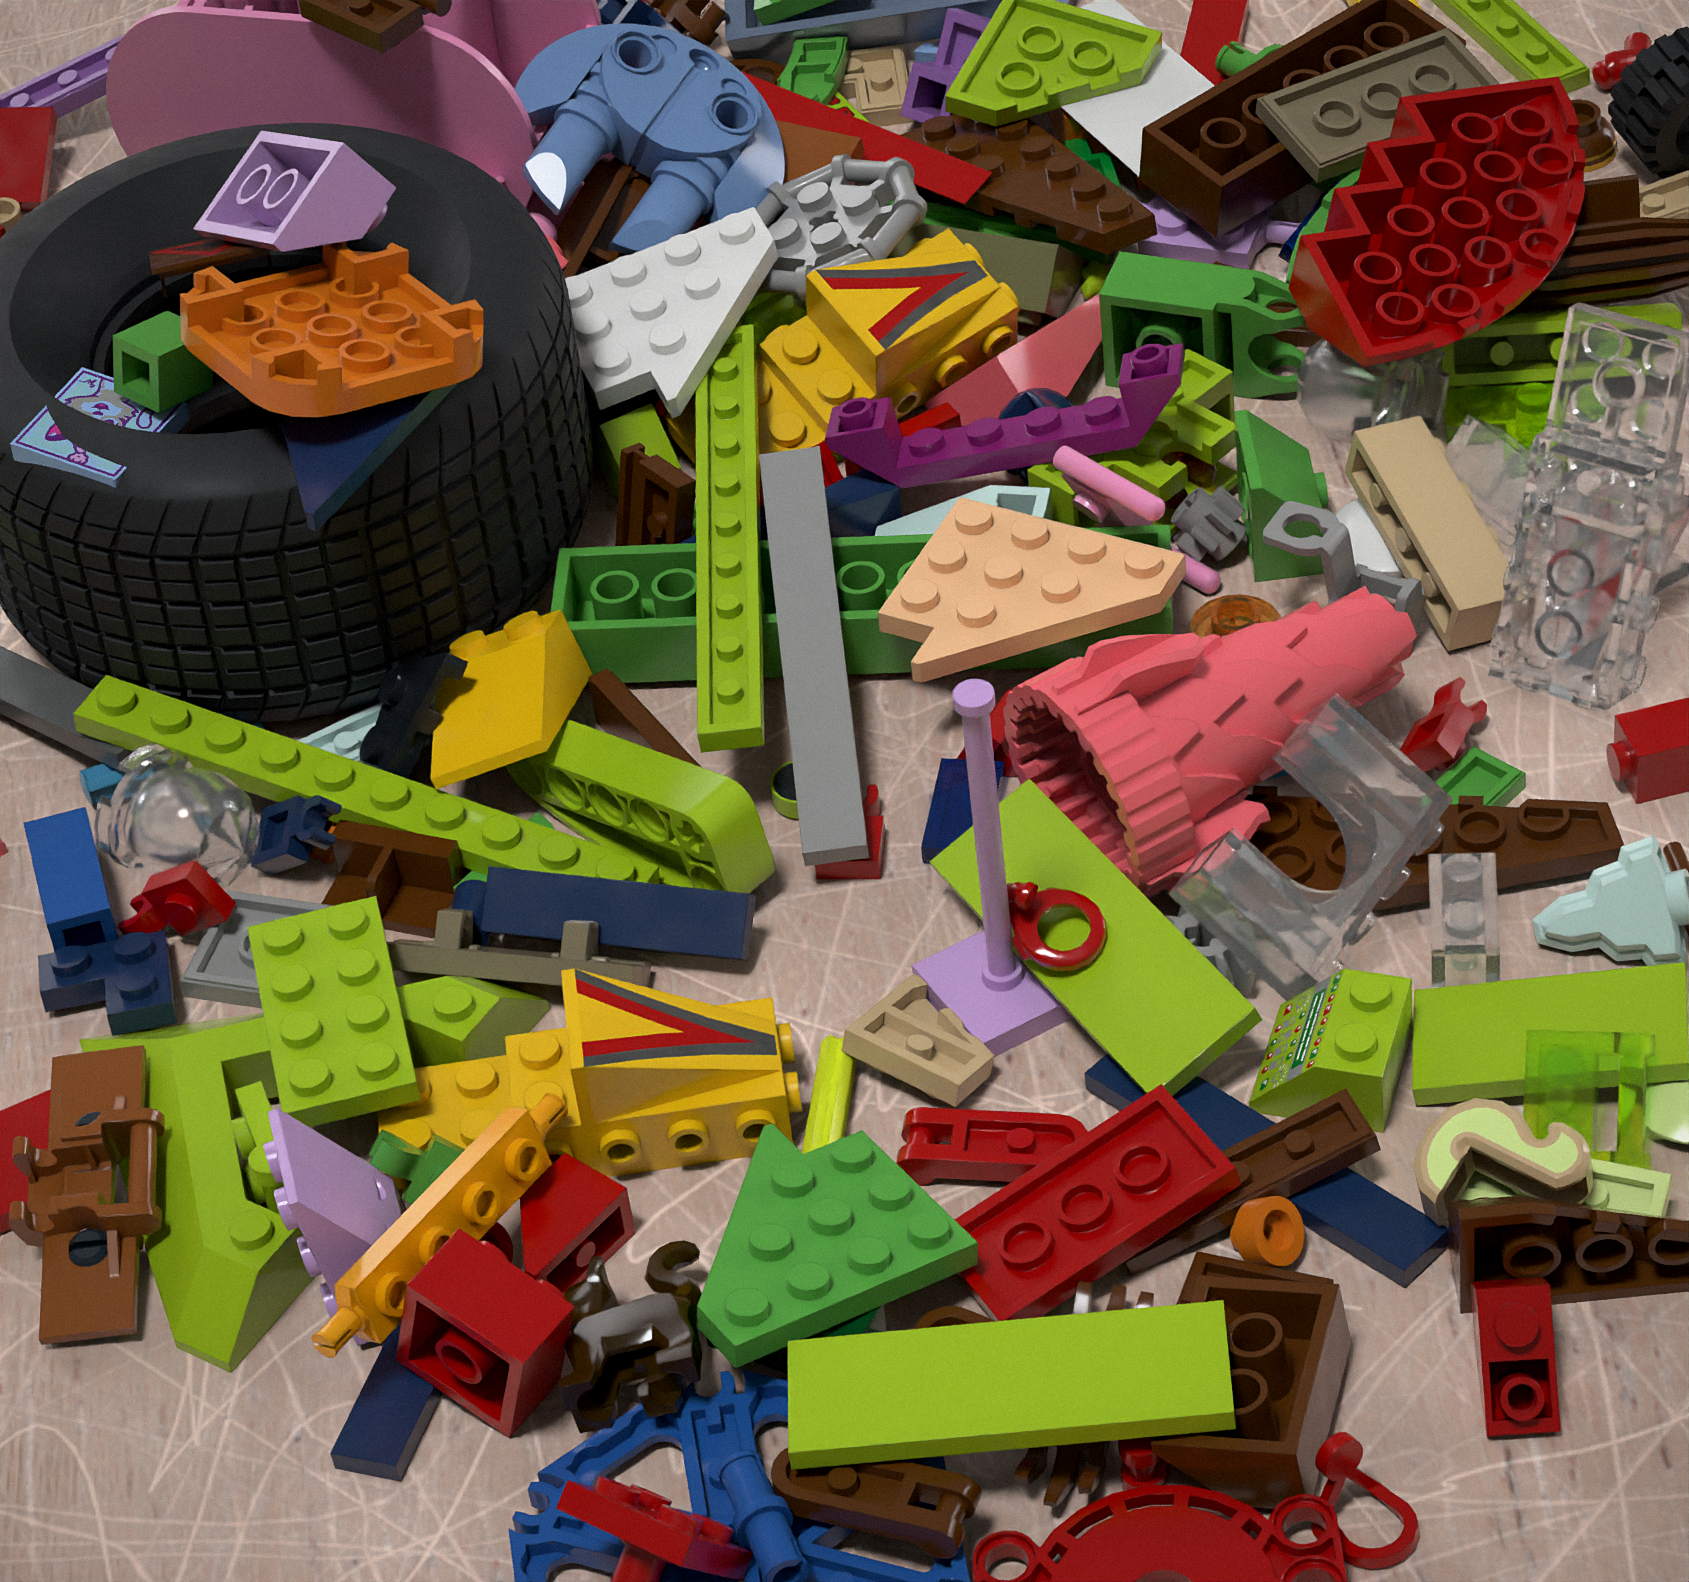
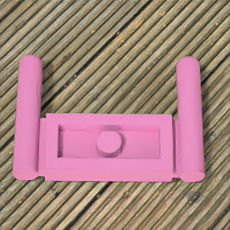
[1053,446,1221,594]

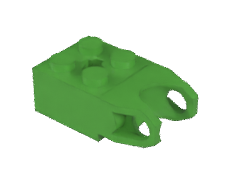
[1099,251,1314,399]

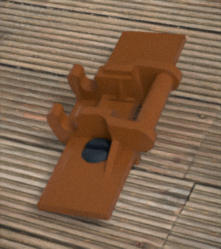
[9,1045,165,1345]

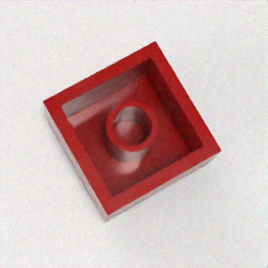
[396,1228,575,1438]

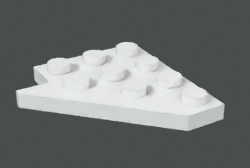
[565,207,778,418]

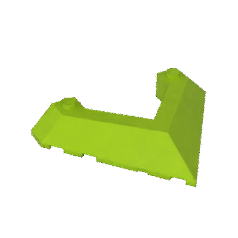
[79,976,549,1373]

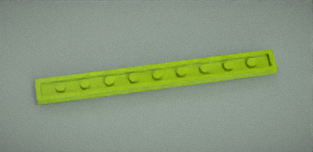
[695,324,765,753]
[73,675,660,884]

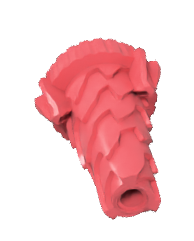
[1003,586,1417,898]

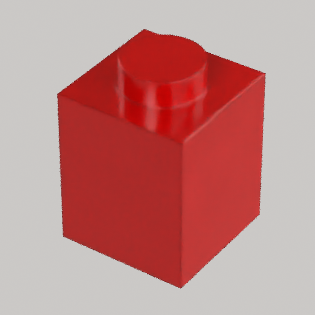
[1606,698,1689,804]

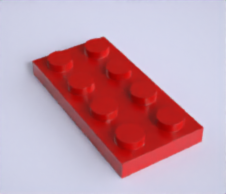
[954,1084,1242,1321]

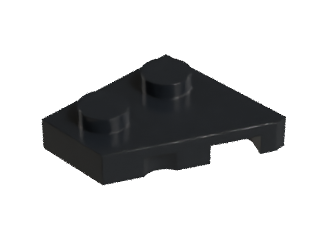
[359,652,468,779]

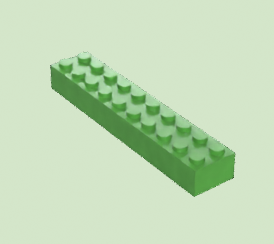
[550,524,1174,685]

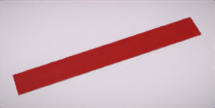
[741,71,992,205]

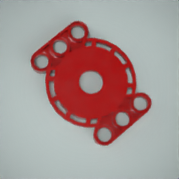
[972,1485,1347,1582]

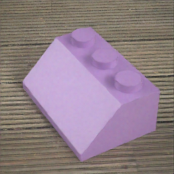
[193,131,396,252]

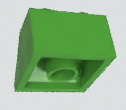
[1234,410,1334,582]

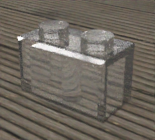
[1428,853,1500,988]

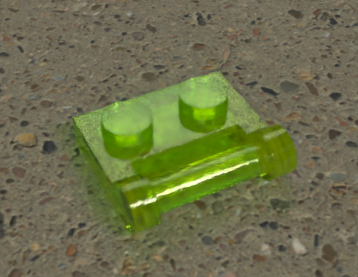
[1523,1030,1655,1170]

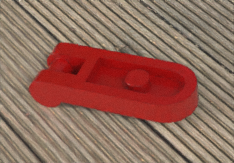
[896,1107,1088,1186]

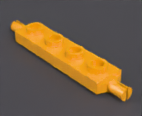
[311,1093,568,1358]

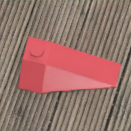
[924,294,1102,426]

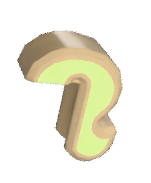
[1414,1098,1593,1227]

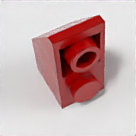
[1470,1277,1561,1436]

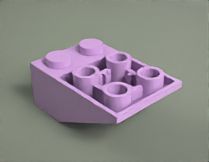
[263,1108,407,1346]

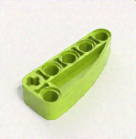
[506,719,776,894]

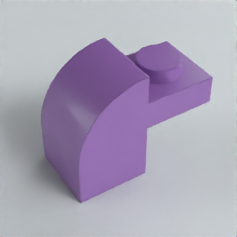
[900,8,991,123]

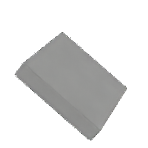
[180,890,333,1009]

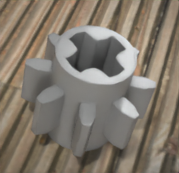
[1171,486,1247,561]

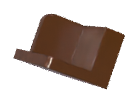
[321,819,465,938]

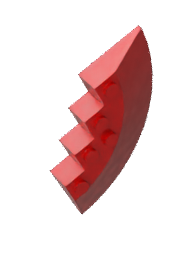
[1288,76,1586,367]

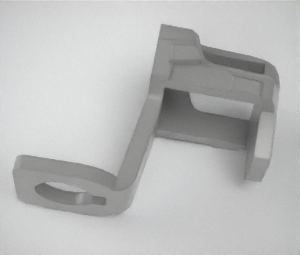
[1263,501,1424,635]

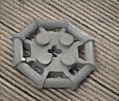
[754,153,928,301]

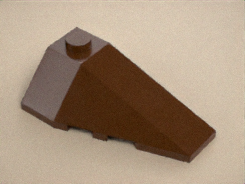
[1448,1195,1689,1314]

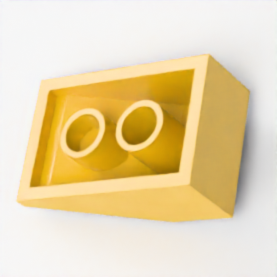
[430,609,592,789]

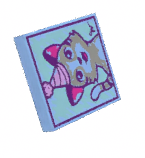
[10,367,190,488]

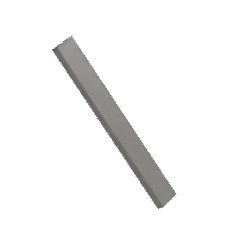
[759,446,869,866]

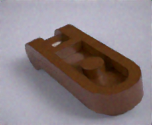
[771,1447,982,1559]

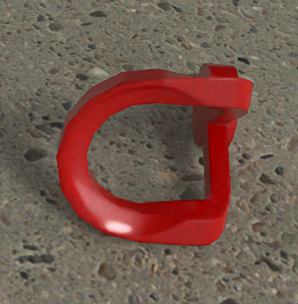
[1311,1432,1420,1569]

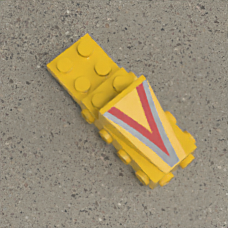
[664,228,1020,489]
[377,968,802,1190]

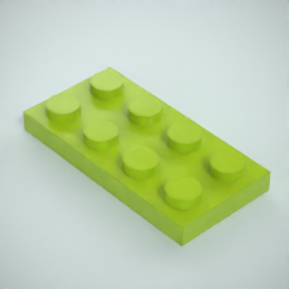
[247,896,421,1127]

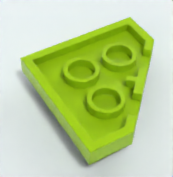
[945,0,1162,127]

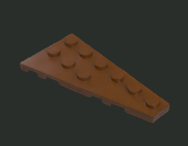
[901,114,1158,254]
[1219,785,1624,931]

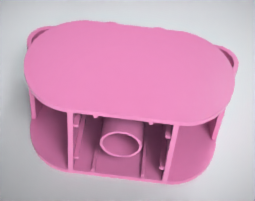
[106,0,615,230]

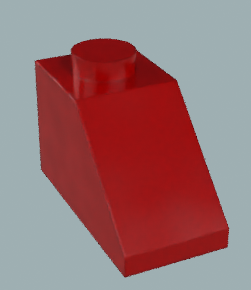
[519,1153,636,1295]

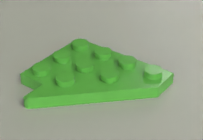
[697,1123,978,1368]

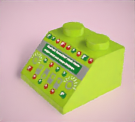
[1249,968,1413,1133]

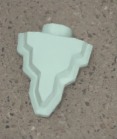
[1532,835,1689,966]

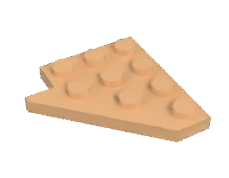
[878,497,1186,683]

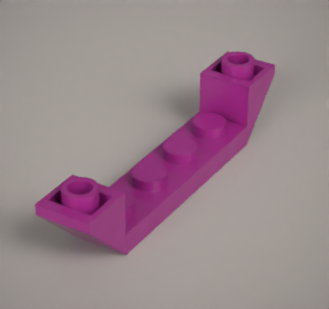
[825,343,1185,489]

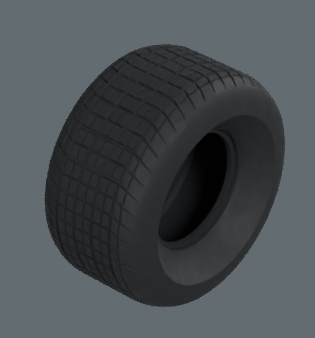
[0,123,594,723]

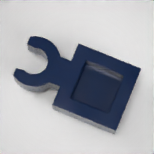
[251,795,342,875]

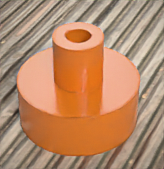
[1230,1196,1305,1267]

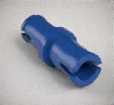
[717,1450,810,1582]

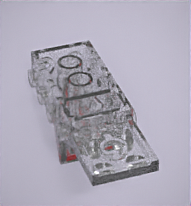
[1488,302,1689,712]

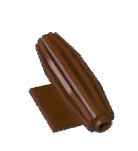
[1514,174,1689,311]

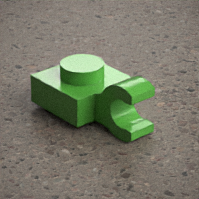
[369,1129,465,1204]

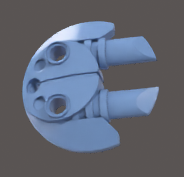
[514,23,785,255]

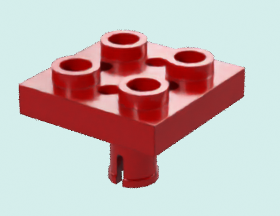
[556,1476,753,1582]

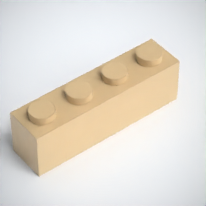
[1345,415,1527,651]

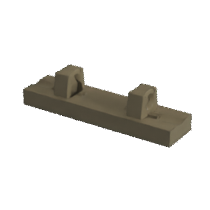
[387,908,651,988]

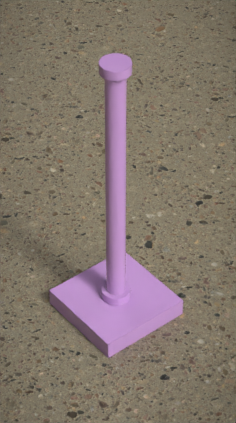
[912,679,1073,1057]

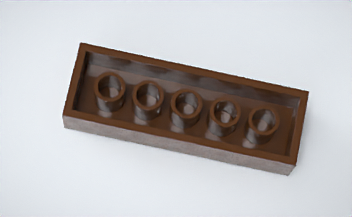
[1139,0,1466,238]

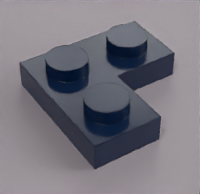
[38,930,177,1036]

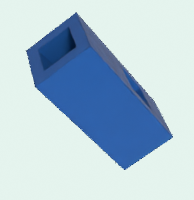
[24,807,119,951]

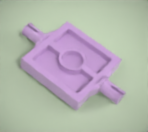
[1138,194,1304,270]

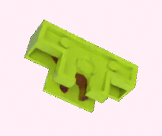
[1027,349,1237,536]

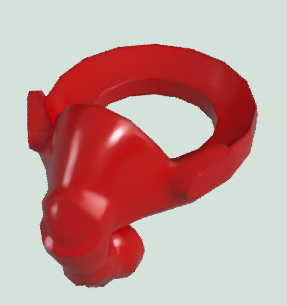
[1007,882,1107,972]

